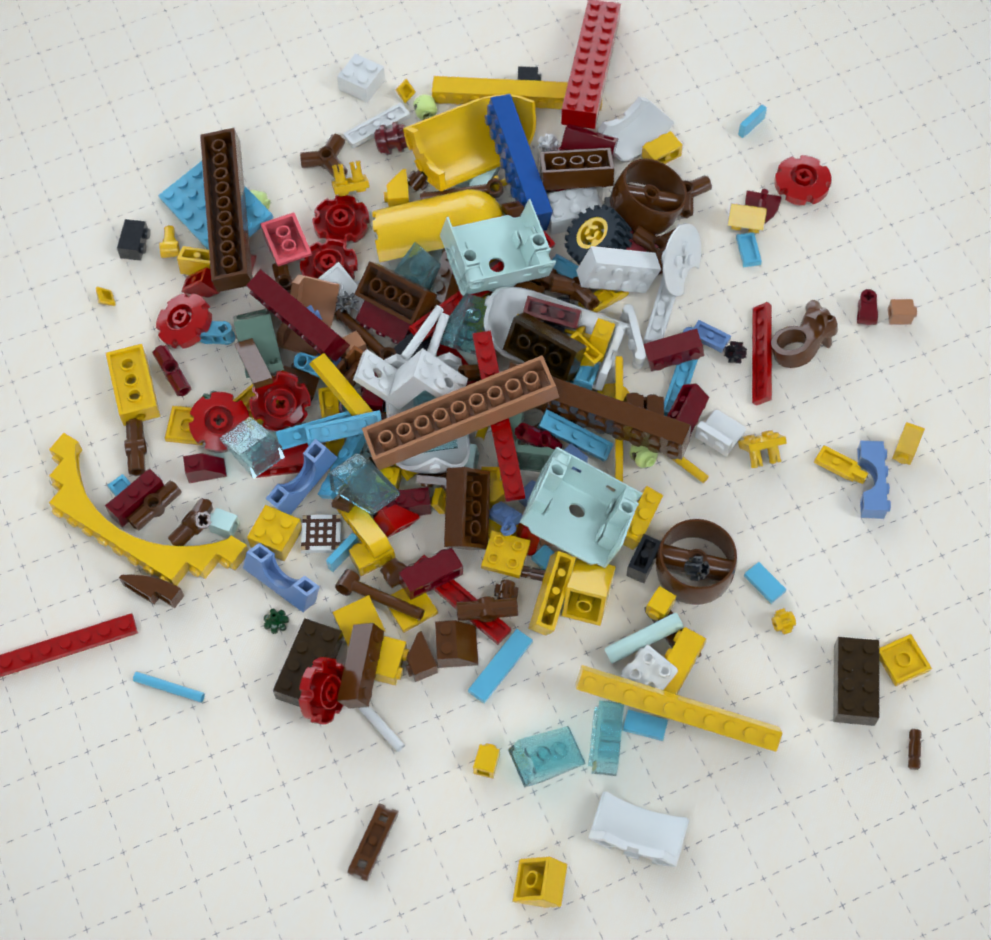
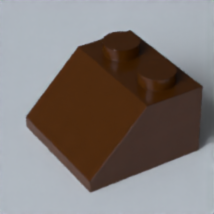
[435,620,478,668]

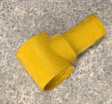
[159,225,180,258]

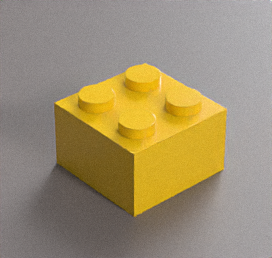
[247,505,302,561]

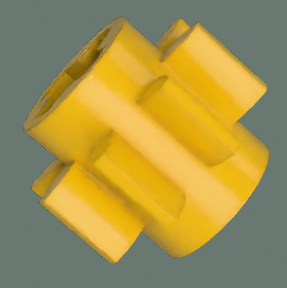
[771,608,796,635]

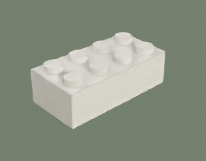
[576,246,661,293]

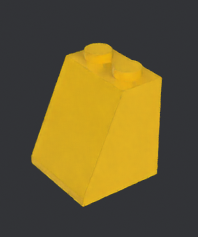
[562,558,616,626]

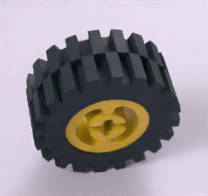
[564,205,633,265]

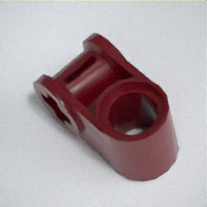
[857,289,878,325]

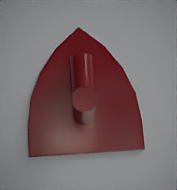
[745,189,782,224]

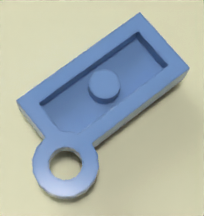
[683,320,731,353]
[489,501,523,536]

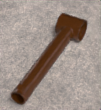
[420,178,504,200]
[335,308,396,360]
[335,569,425,621]

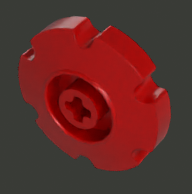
[774,155,832,206]
[312,195,370,245]
[300,239,358,280]
[156,293,212,349]
[249,371,311,432]
[189,392,250,453]
[299,657,344,725]

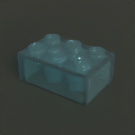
[588,700,624,776]

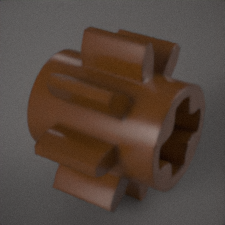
[407,170,429,191]
[494,579,519,599]

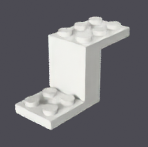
[353,348,468,410]

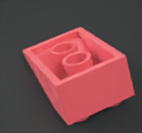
[260,212,312,267]

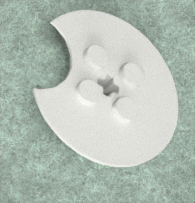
[662,223,701,296]

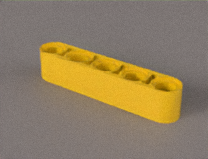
[332,500,392,559]

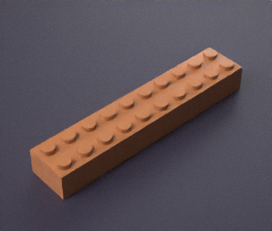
[362,355,559,470]

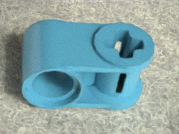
[200,321,236,345]
[293,352,319,377]

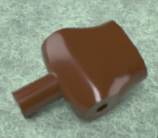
[380,558,407,588]

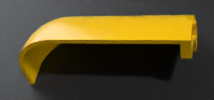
[403,95,536,191]
[372,189,505,263]

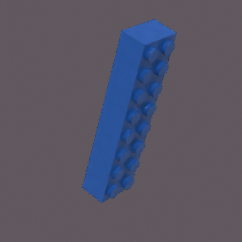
[485,94,553,232]

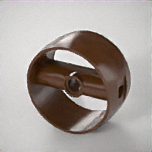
[610,159,687,235]
[656,519,737,605]

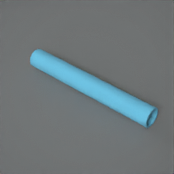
[133,672,205,703]

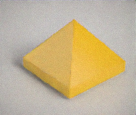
[395,79,416,103]
[95,286,116,306]

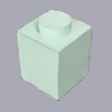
[209,508,240,538]

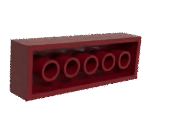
[246,269,350,362]

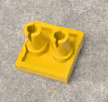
[331,160,370,196]
[738,430,787,468]
[481,531,530,578]

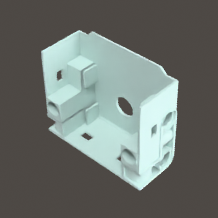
[440,199,556,296]
[520,447,643,568]

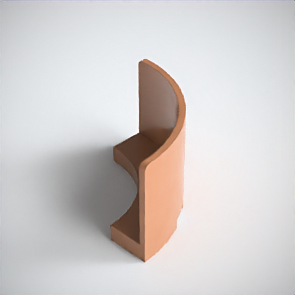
[276,274,339,356]

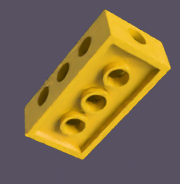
[105,344,161,426]

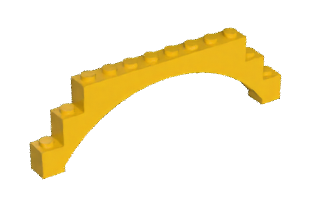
[49,432,249,586]

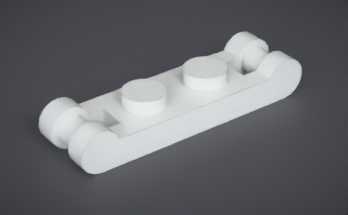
[620,304,646,369]

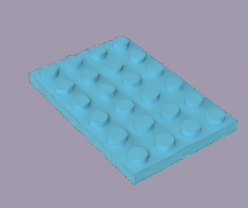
[158,161,274,250]

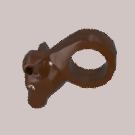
[771,300,838,368]

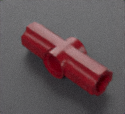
[152,345,192,397]
[514,423,563,449]

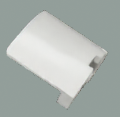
[596,97,674,162]
[588,792,689,867]

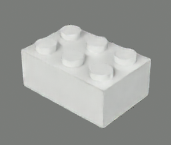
[547,187,602,235]

